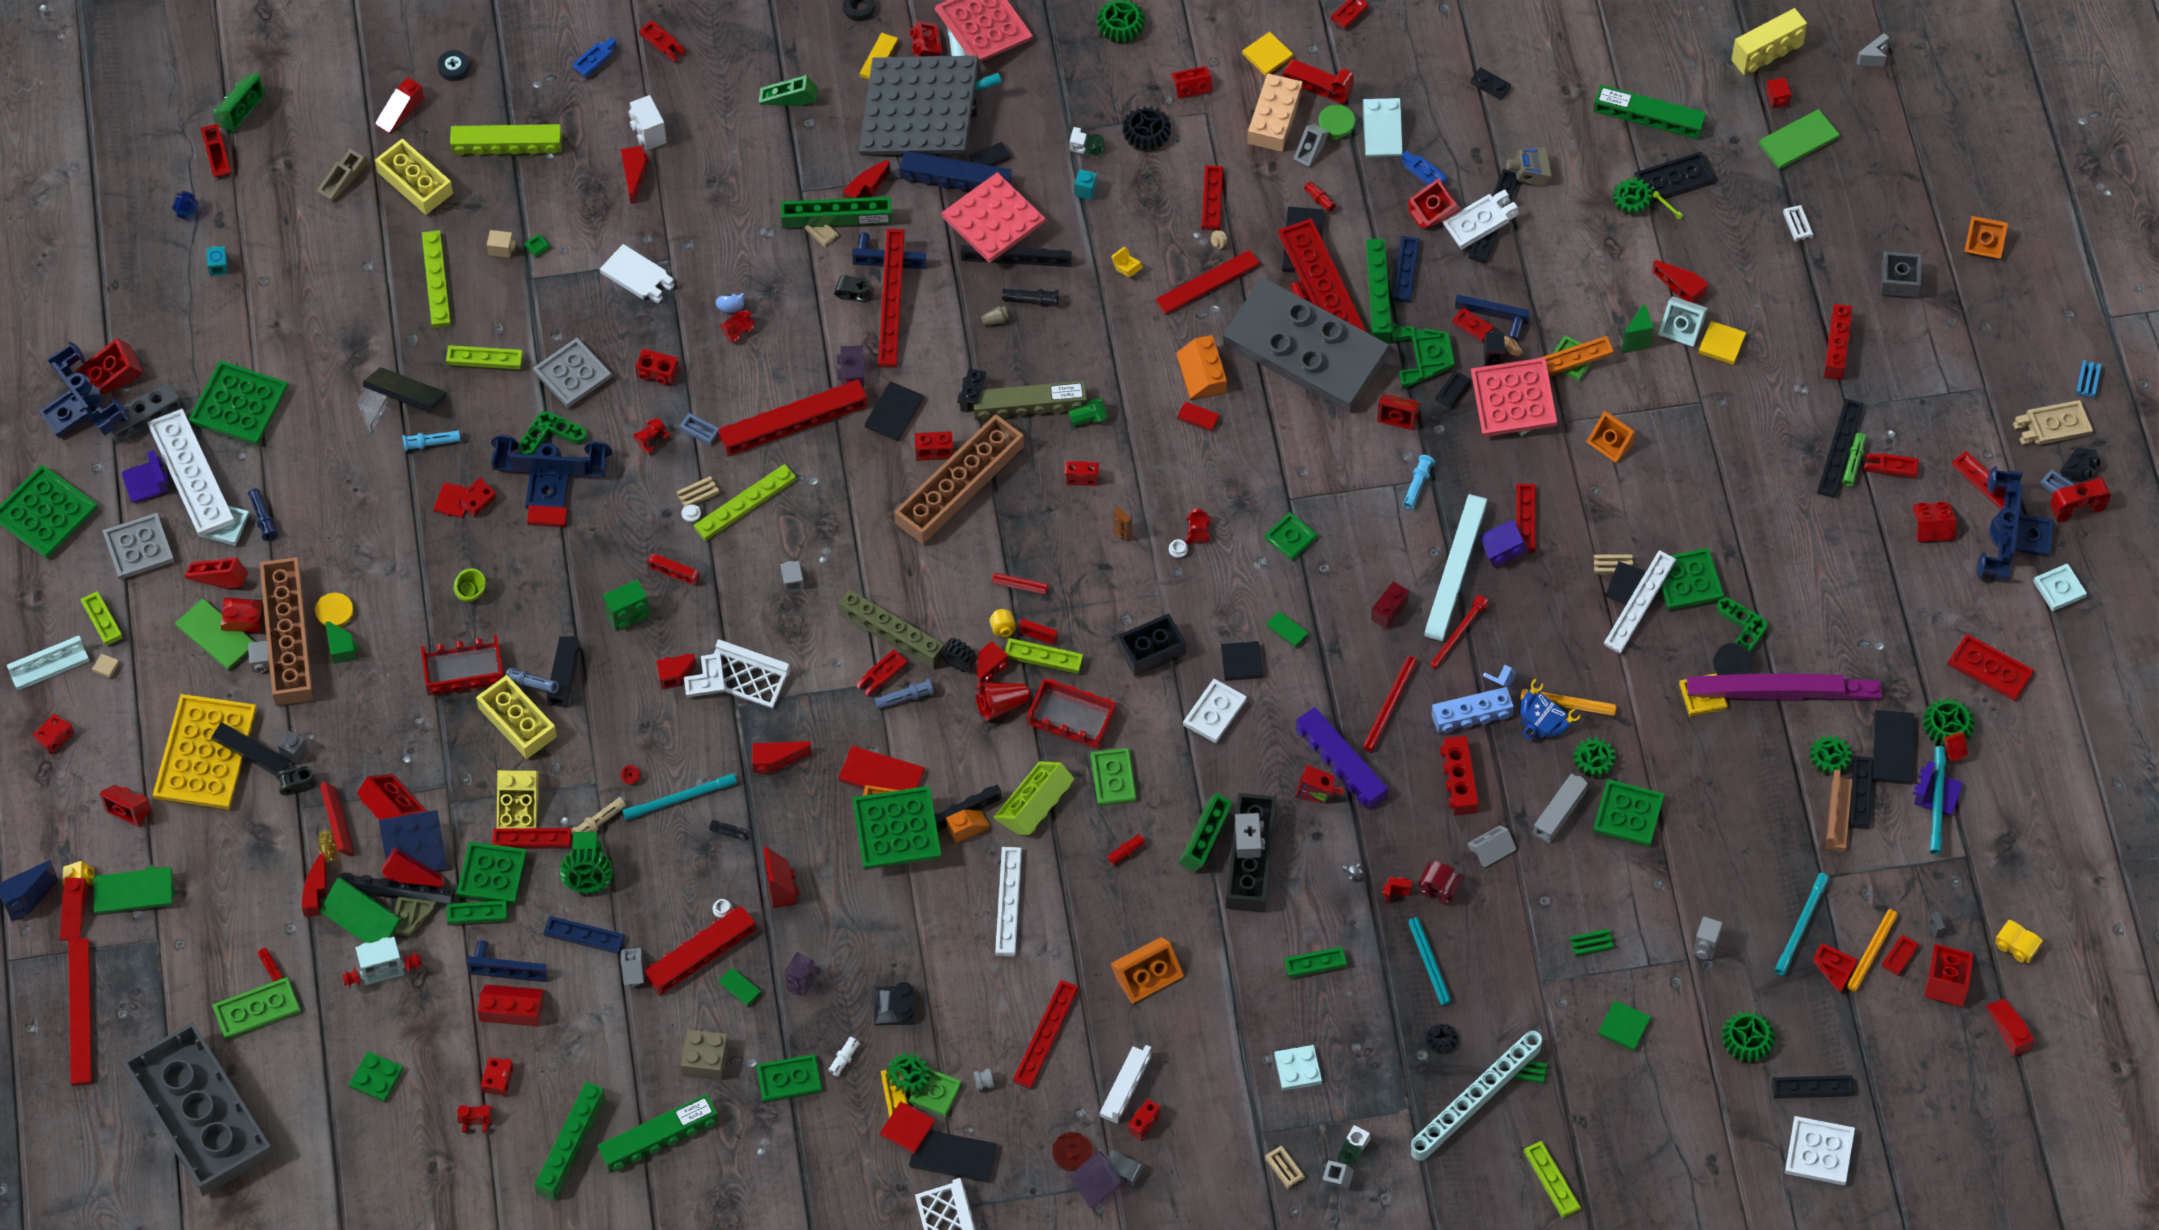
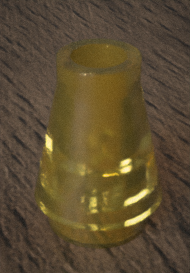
[317,830,335,861]

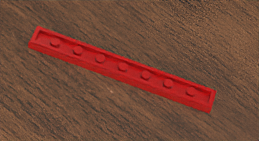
[878,229,905,368]
[68,938,92,1086]

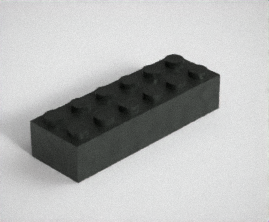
[1226,793,1277,912]

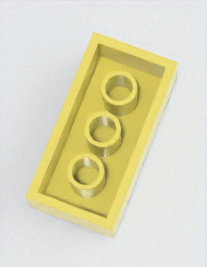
[1732,8,1807,75]
[375,139,453,215]
[476,675,557,759]

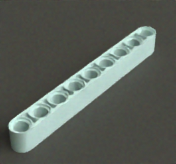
[1424,494,1488,642]
[1411,1031,1542,1161]

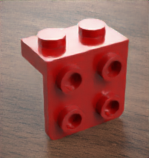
[1912,501,1956,542]

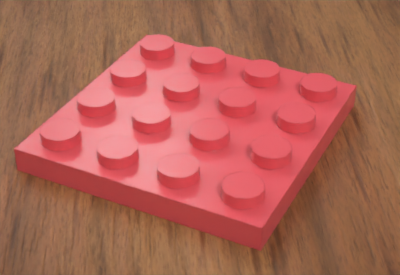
[935,0,1033,62]
[941,172,1045,263]
[1471,358,1557,437]

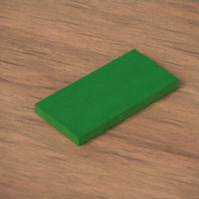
[93,867,173,915]
[319,878,401,943]

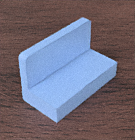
[1483,665,1517,689]

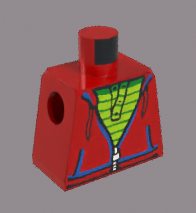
[1295,765,1344,804]

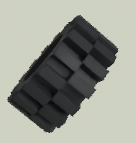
[940,638,978,672]

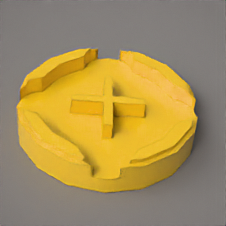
[315,592,354,628]

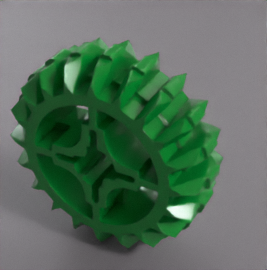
[1097,0,1145,44]
[1922,697,1976,746]
[559,847,613,895]
[1721,1010,1776,1063]

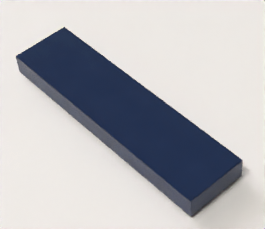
[1392,236,1420,303]
[544,916,625,954]

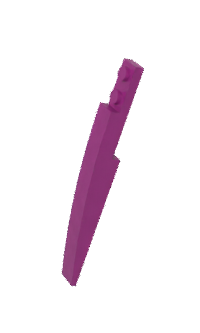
[1687,674,1882,701]

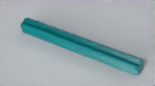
[1409,917,1451,1006]

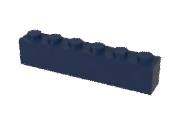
[900,151,1012,191]

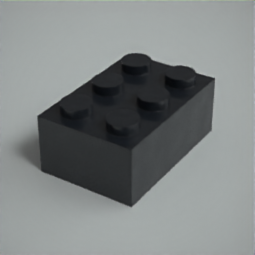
[1117,613,1186,677]

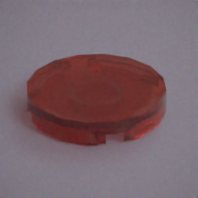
[1052,1132,1092,1171]

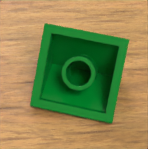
[1622,304,1654,353]

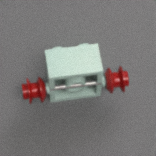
[342,937,422,989]

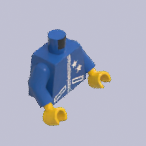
[1520,679,1581,741]

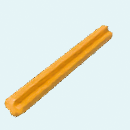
[1521,689,1616,715]
[1847,909,1898,992]

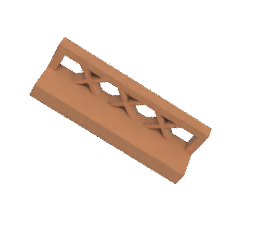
[1825,770,1852,852]

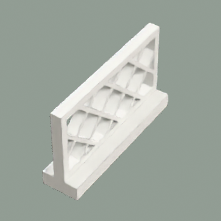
[714,639,791,709]
[915,1178,976,1230]

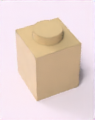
[487,230,516,258]

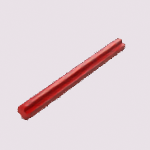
[1363,656,1417,753]

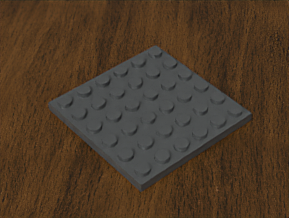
[859,55,979,155]

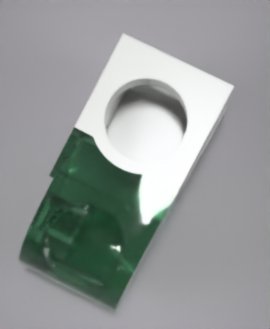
[1070,127,1104,155]
[1337,1125,1370,1167]

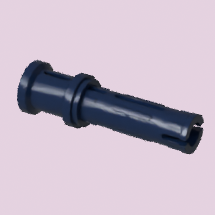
[248,488,279,541]

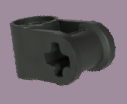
[834,275,871,302]
[276,766,316,795]

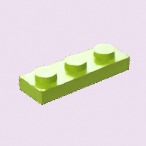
[80,591,123,646]

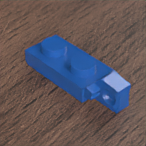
[572,37,617,78]
[1401,151,1447,186]

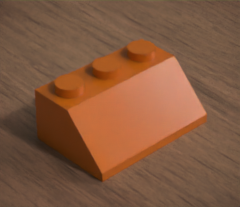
[1176,335,1227,400]
[1110,937,1184,1004]

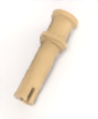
[571,797,626,834]

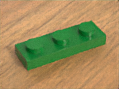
[447,900,507,925]
[1284,947,1347,979]

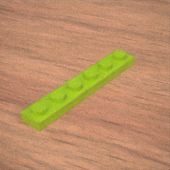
[422,230,451,328]
[693,464,796,541]

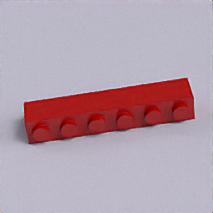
[644,906,756,996]

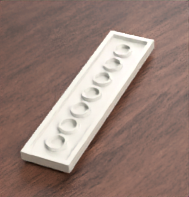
[147,409,235,537]

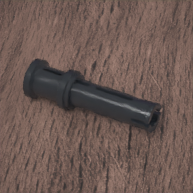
[1002,288,1059,307]

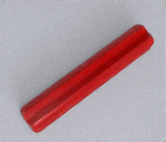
[992,573,1048,594]

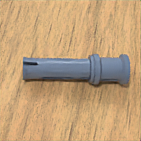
[505,667,559,693]
[874,678,934,710]

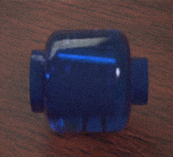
[171,191,198,219]

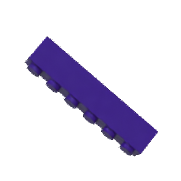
[1296,707,1388,810]

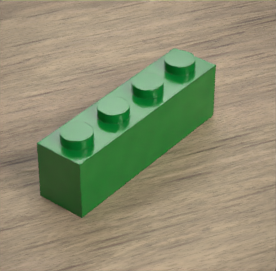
[1178,792,1233,873]

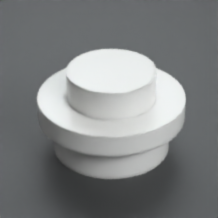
[682,504,701,523]
[1169,539,1188,558]
[713,899,732,918]

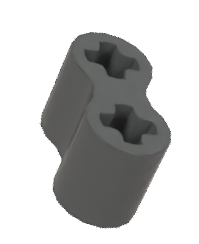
[1101,1150,1144,1187]

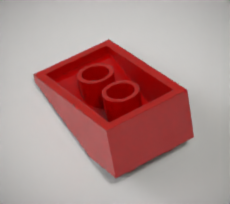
[75,338,143,395]
[763,847,799,909]
[1924,943,1974,1007]

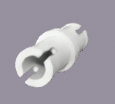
[828,1037,860,1077]

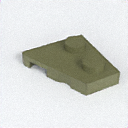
[393,897,436,937]

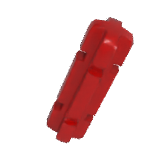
[258,948,283,982]

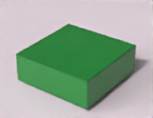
[524,233,550,258]

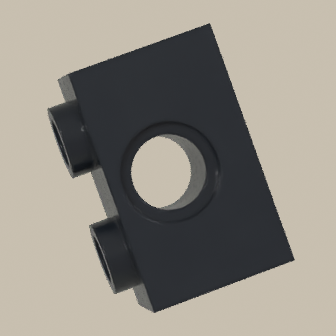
[1483,331,1505,367]

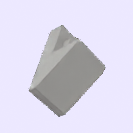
[1857,33,1889,67]

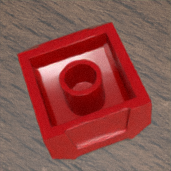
[1408,178,1461,228]

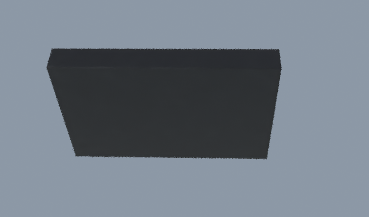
[865,381,924,441]

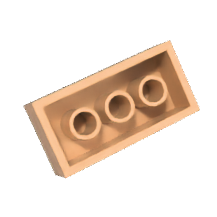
[1248,73,1302,152]

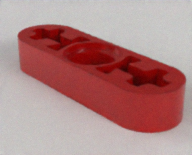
[646,554,700,585]

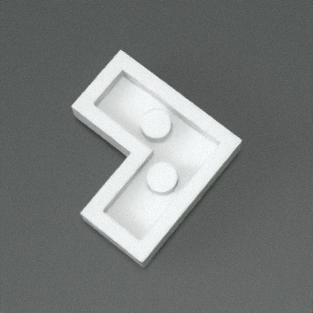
[684,653,725,698]

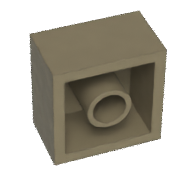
[681,1030,728,1080]

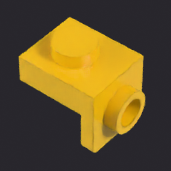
[1111,247,1143,277]
[62,861,95,886]

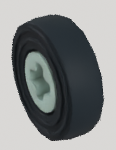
[437,50,470,81]

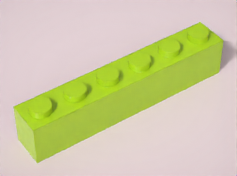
[450,124,562,155]

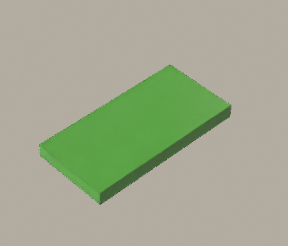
[1758,109,1840,170]
[175,598,254,671]
[212,977,301,1041]

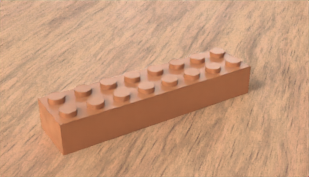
[894,414,1024,545]
[259,557,314,706]

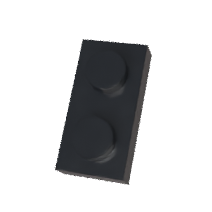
[1470,67,1511,100]

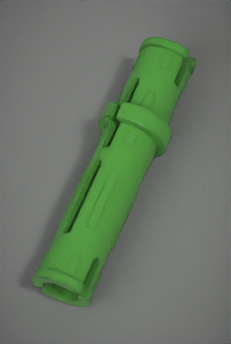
[1842,433,1867,487]

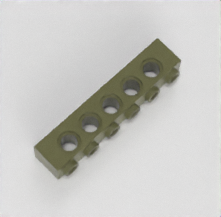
[838,589,944,670]

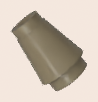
[981,306,1009,326]

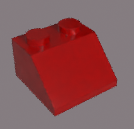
[1377,394,1420,431]
[99,785,151,827]

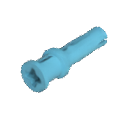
[402,430,460,452]
[1402,455,1435,509]

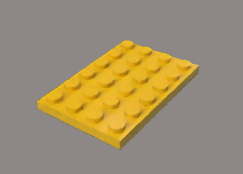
[152,694,257,810]

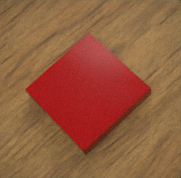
[880,1101,935,1154]

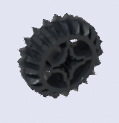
[1122,105,1171,152]

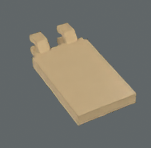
[2013,400,2093,446]

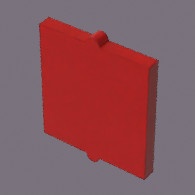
[433,482,467,518]

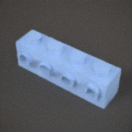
[1431,687,1513,734]

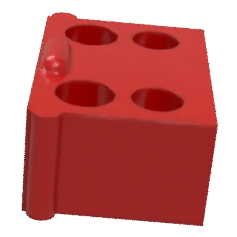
[1064,461,1099,486]
[458,477,496,517]
[33,714,74,754]
[481,1057,514,1097]
[1127,1098,1161,1141]

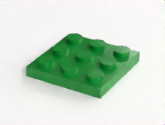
[1653,548,1724,611]
[1593,779,1664,847]
[456,842,527,905]

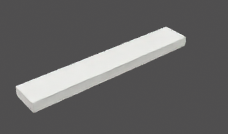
[1604,550,1676,654]
[995,847,1022,957]

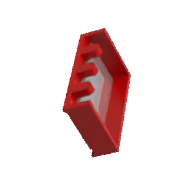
[420,634,503,696]
[1027,678,1116,750]

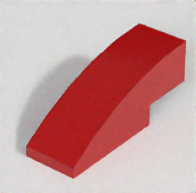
[200,123,231,178]
[843,160,891,199]
[302,853,327,917]

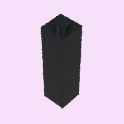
[546,636,580,708]

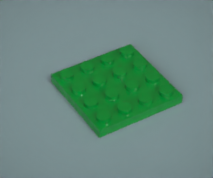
[188,360,289,446]
[0,464,98,559]
[852,786,942,870]

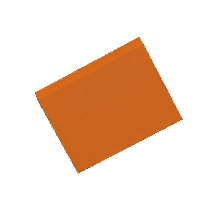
[1586,410,1636,463]

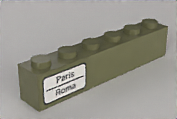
[973,381,1087,420]

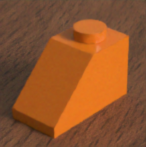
[946,810,990,844]

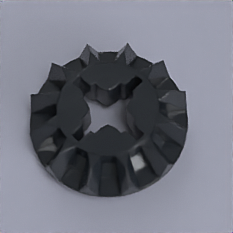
[1426,1022,1458,1053]

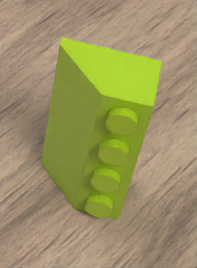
[993,761,1074,835]

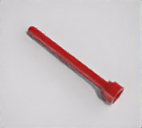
[1430,595,1489,669]

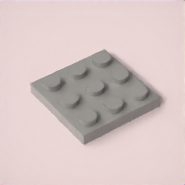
[533,338,612,408]
[102,513,174,580]

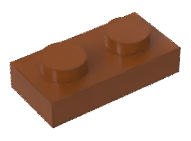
[1113,507,1132,542]

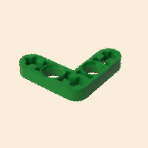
[518,411,587,455]
[1716,597,1767,653]

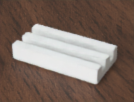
[1783,205,1813,242]

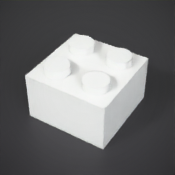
[628,95,667,151]

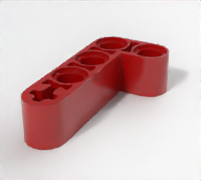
[1282,60,1354,104]

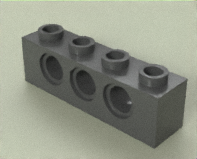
[109,382,182,444]

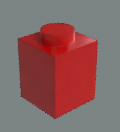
[1766,77,1791,109]

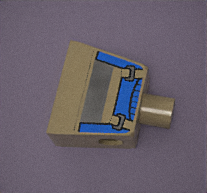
[1506,148,1552,187]

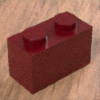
[1371,581,1409,629]

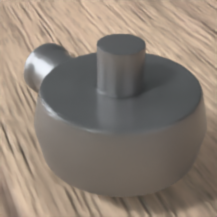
[1342,864,1365,881]

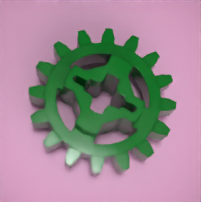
[1612,177,1652,215]
[1809,734,1852,776]
[1573,737,1616,778]
[886,1052,930,1095]

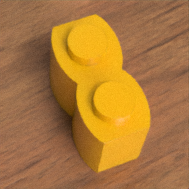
[1995,920,2043,964]

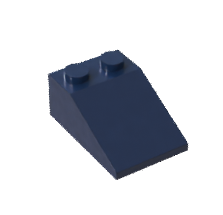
[0,860,58,921]

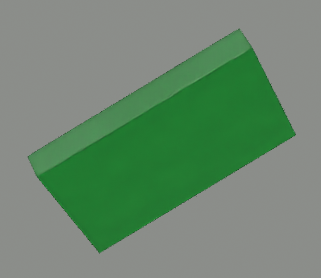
[756,1054,822,1103]

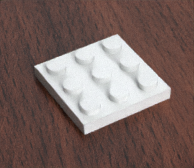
[1785,1116,1855,1186]

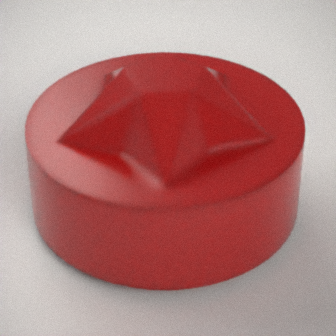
[621,765,641,785]

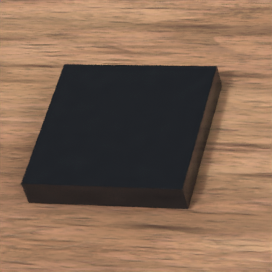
[1605,561,1646,605]
[1221,641,1263,681]

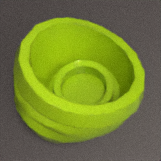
[453,568,486,602]

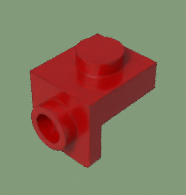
[1943,732,1969,762]
[1382,877,1412,903]

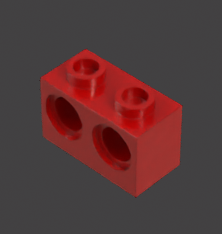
[635,348,679,385]
[915,431,953,461]

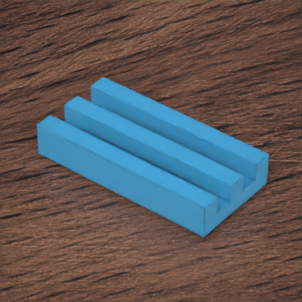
[2076,360,2101,398]

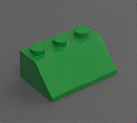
[212,73,265,134]

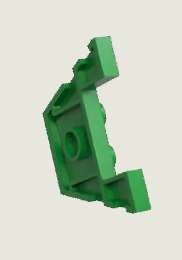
[1391,324,1454,389]

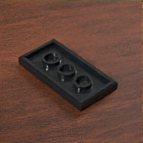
[1634,151,1716,204]
[1282,206,1325,272]
[363,367,447,412]
[1872,710,1914,784]
[909,1130,997,1183]

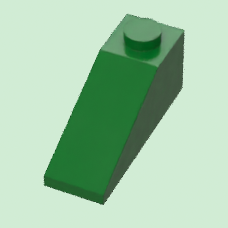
[759,75,818,106]

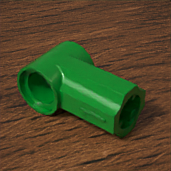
[1068,398,1109,427]

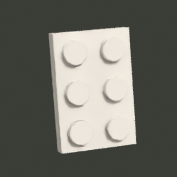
[1183,679,1247,743]

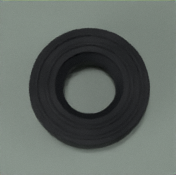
[843,0,875,21]

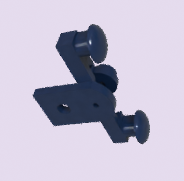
[38,342,129,438]
[491,435,613,509]
[1976,466,2054,582]

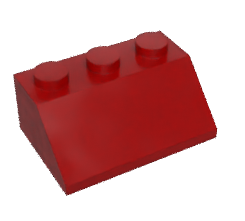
[356,773,427,819]
[477,984,545,1027]

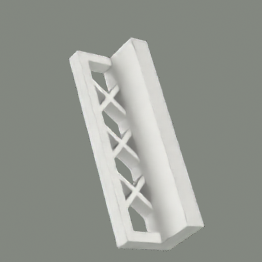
[1100,1045,1151,1124]

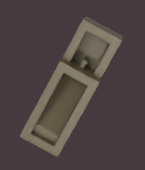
[317,148,369,201]

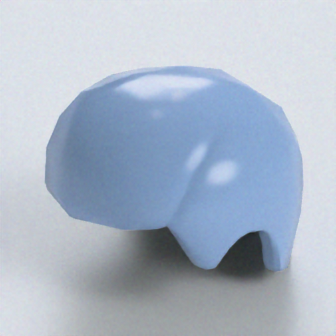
[716,293,744,314]

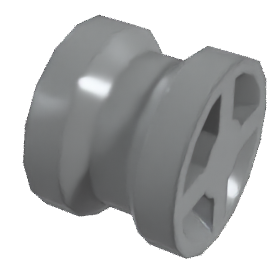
[973,1068,994,1091]

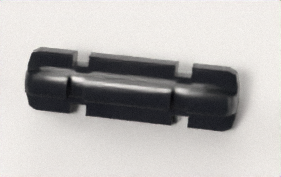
[709,820,747,840]

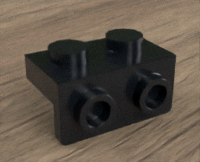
[957,368,987,412]
[2060,448,2101,483]

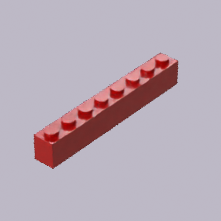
[718,380,867,457]

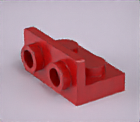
[910,21,942,57]
[1171,66,1213,99]

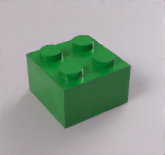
[603,579,650,631]

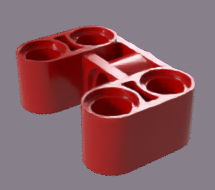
[2050,478,2111,522]

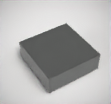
[1929,911,1945,938]

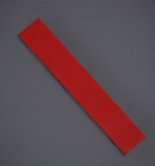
[1156,249,1259,315]
[1013,979,1079,1089]

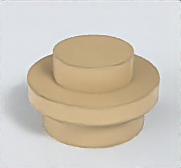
[1211,230,1227,249]

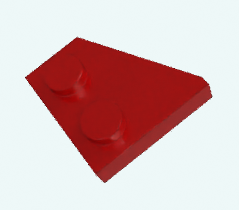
[1812,943,1858,993]

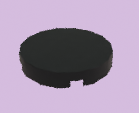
[1713,643,1752,675]

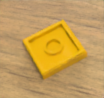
[1242,32,1293,76]
[1698,321,1746,365]
[1679,673,1727,717]

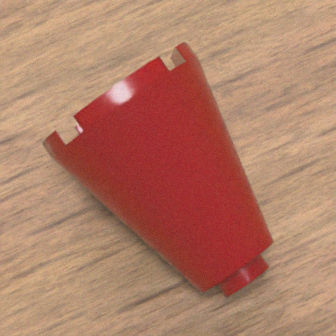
[975,683,1031,721]

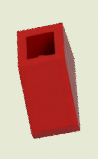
[977,641,1008,684]
[656,654,696,690]

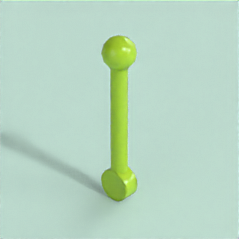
[1653,191,1683,219]

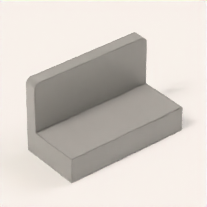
[1467,825,1516,867]

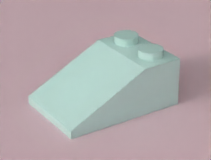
[1362,98,1402,157]

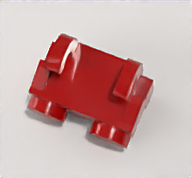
[720,310,755,343]
[632,418,670,455]
[1185,509,1211,544]
[457,1105,492,1133]

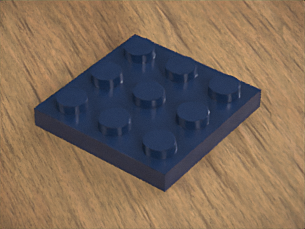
[379,810,447,871]

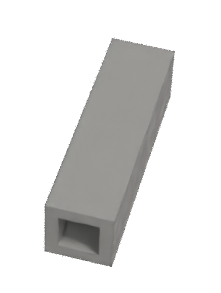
[1533,773,1588,844]

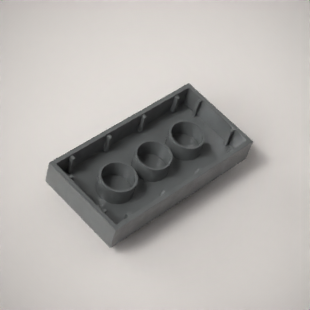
[1222,277,1390,413]
[122,1022,274,1197]

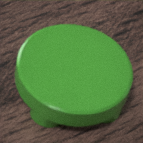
[1318,105,1355,140]

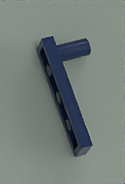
[852,232,927,269]
[1455,294,1530,341]
[467,940,548,982]

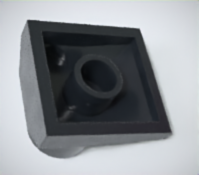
[874,982,914,1025]

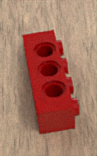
[1824,303,1852,380]
[1440,736,1478,816]

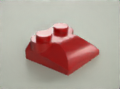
[221,598,262,633]

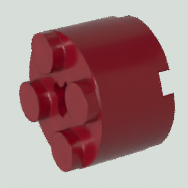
[1418,861,1464,905]

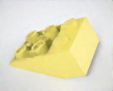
[497,770,539,828]

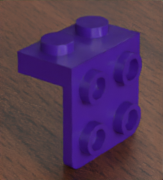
[121,450,169,503]
[1480,520,1528,568]
[1913,761,1962,815]

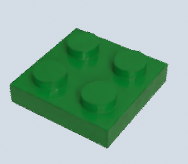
[348,1051,404,1103]

